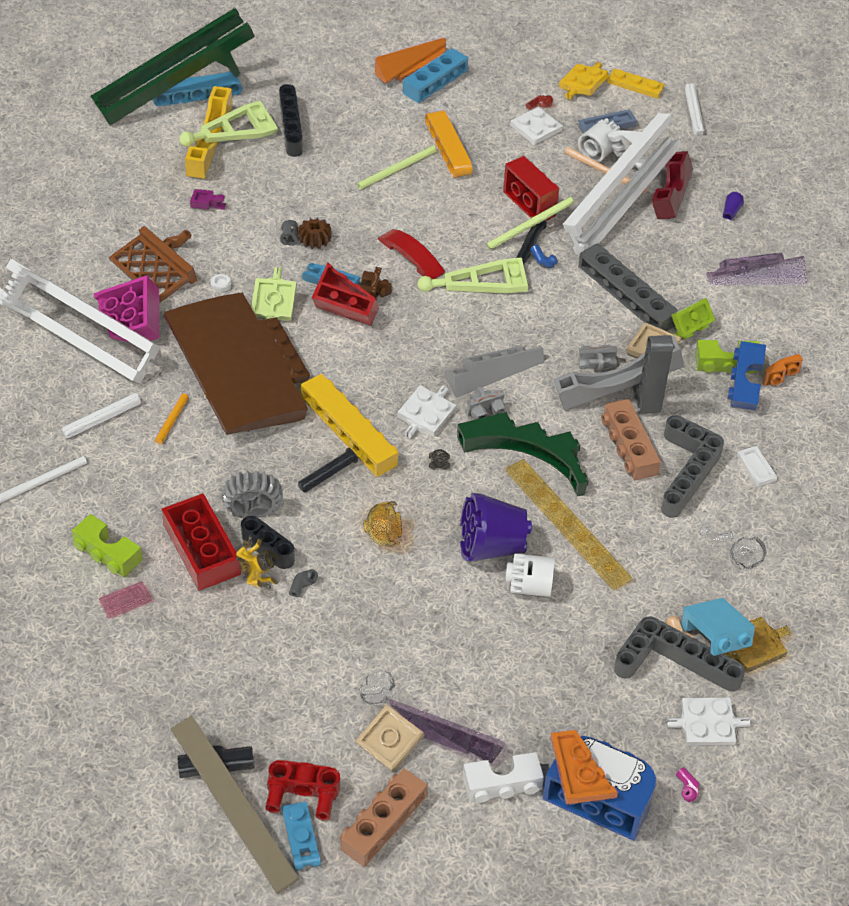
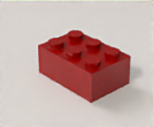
[503,155,559,221]

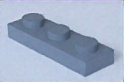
[578,109,637,133]

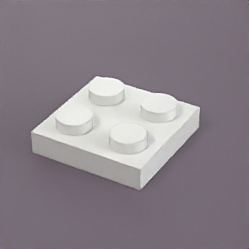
[510,107,563,145]

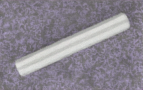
[685,83,704,136]
[62,393,141,439]

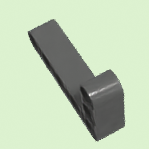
[633,335,673,414]
[661,415,724,518]
[614,616,745,691]

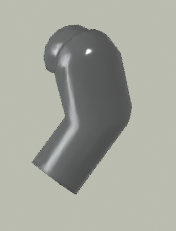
[289,569,318,597]

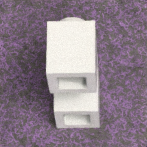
[463,752,544,803]

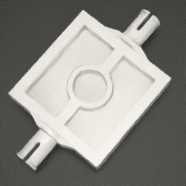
[397,385,456,439]
[666,698,750,746]

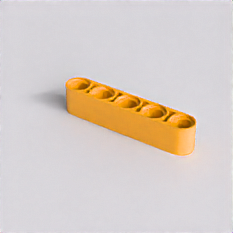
[425,110,472,178]

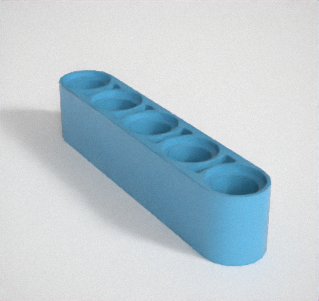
[153,72,243,107]

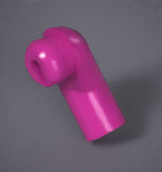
[676,767,700,802]

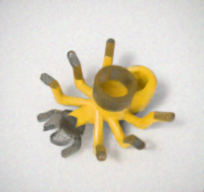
[236,536,278,590]

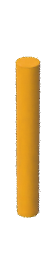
[154,393,189,445]

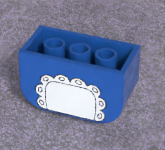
[542,736,656,841]

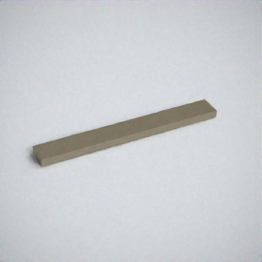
[170,715,299,894]

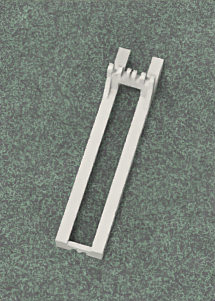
[0,259,161,383]

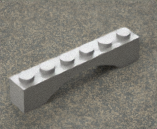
[553,336,685,410]

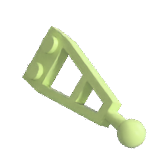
[179,101,278,147]
[417,258,528,293]

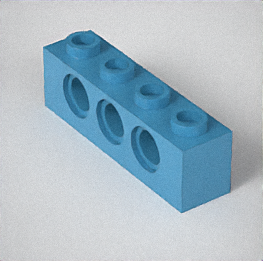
[403,48,468,104]

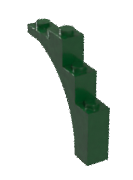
[457,412,589,496]

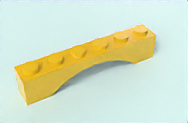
[185,86,233,179]

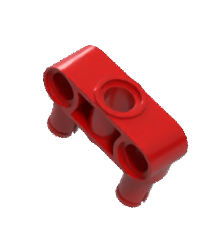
[265,760,340,820]

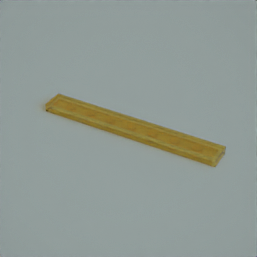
[506,459,632,591]

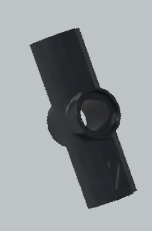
[177,745,255,778]

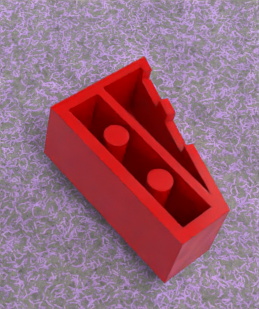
[312,262,379,326]

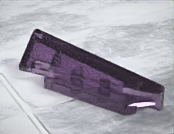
[706,253,807,285]
[389,699,506,764]

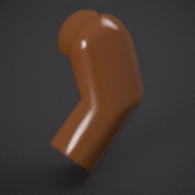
[163,230,191,250]

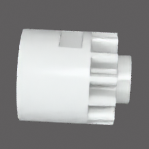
[578,118,622,162]
[505,553,555,597]

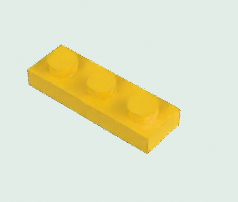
[607,68,665,99]

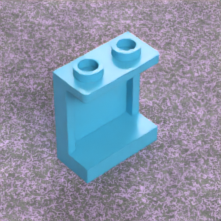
[681,598,755,656]

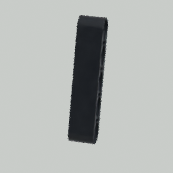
[279,84,303,157]

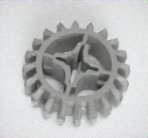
[222,470,283,518]

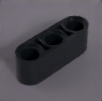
[241,516,295,569]

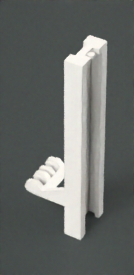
[563,113,682,255]

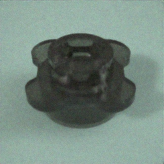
[429,449,450,470]

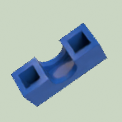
[727,341,766,410]

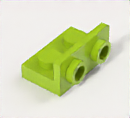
[671,298,715,340]

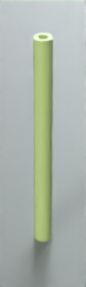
[357,145,437,190]
[486,197,574,250]

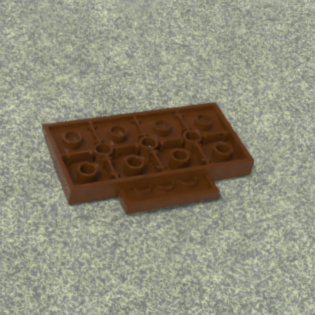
[164,292,310,435]

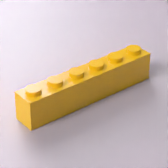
[301,373,399,477]

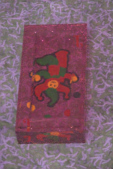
[99,581,152,619]

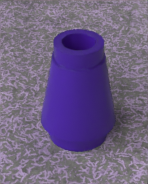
[722,192,744,220]

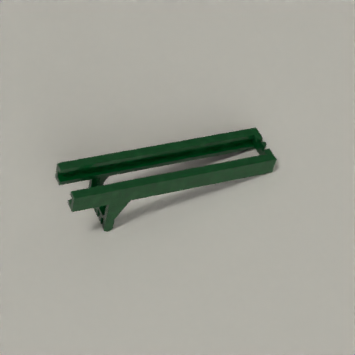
[90,8,255,126]

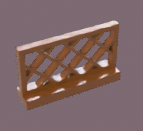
[109,226,198,303]

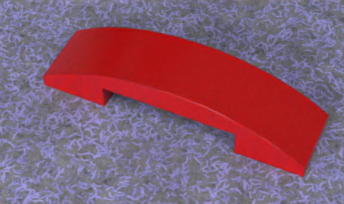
[378,229,445,279]

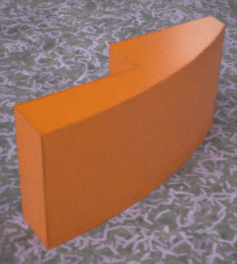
[762,354,803,386]

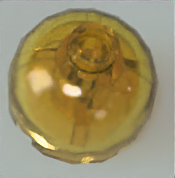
[363,501,402,547]

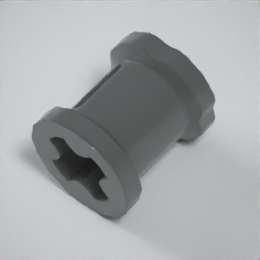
[280,220,299,245]

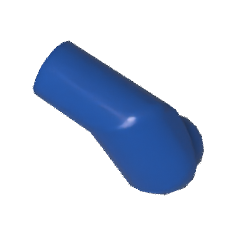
[530,245,558,268]

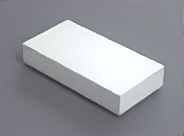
[737,446,777,487]

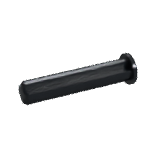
[516,220,547,265]
[298,447,358,493]

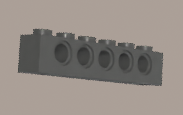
[578,243,678,331]

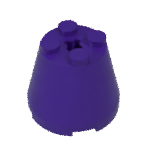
[460,492,532,562]

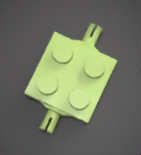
[251,267,297,321]

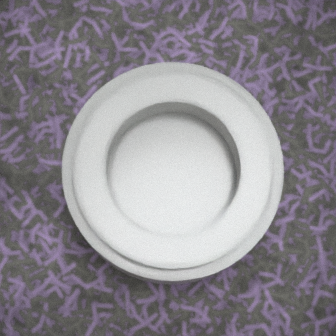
[211,274,231,292]

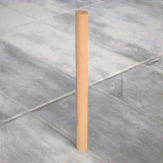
[565,147,648,194]

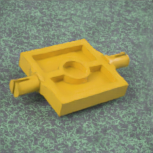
[559,61,609,100]

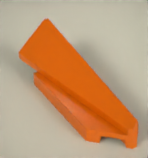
[375,37,446,84]

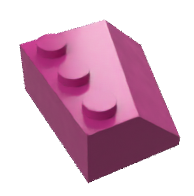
[93,275,160,342]

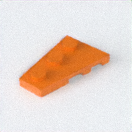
[550,730,618,805]

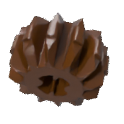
[298,217,332,249]

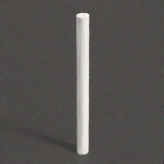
[0,456,87,503]

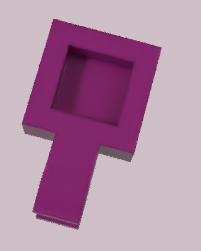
[190,189,226,210]

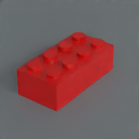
[161,493,241,591]

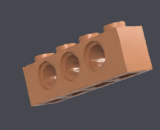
[601,399,661,480]
[340,768,428,868]

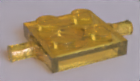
[723,616,791,673]

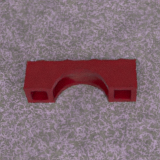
[652,151,693,219]

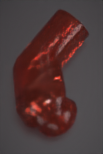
[526,95,554,111]

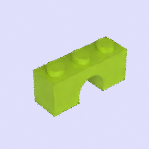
[695,340,760,373]
[71,513,143,577]

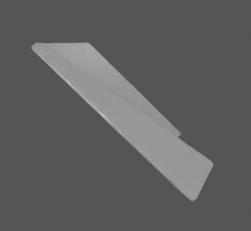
[445,346,544,398]

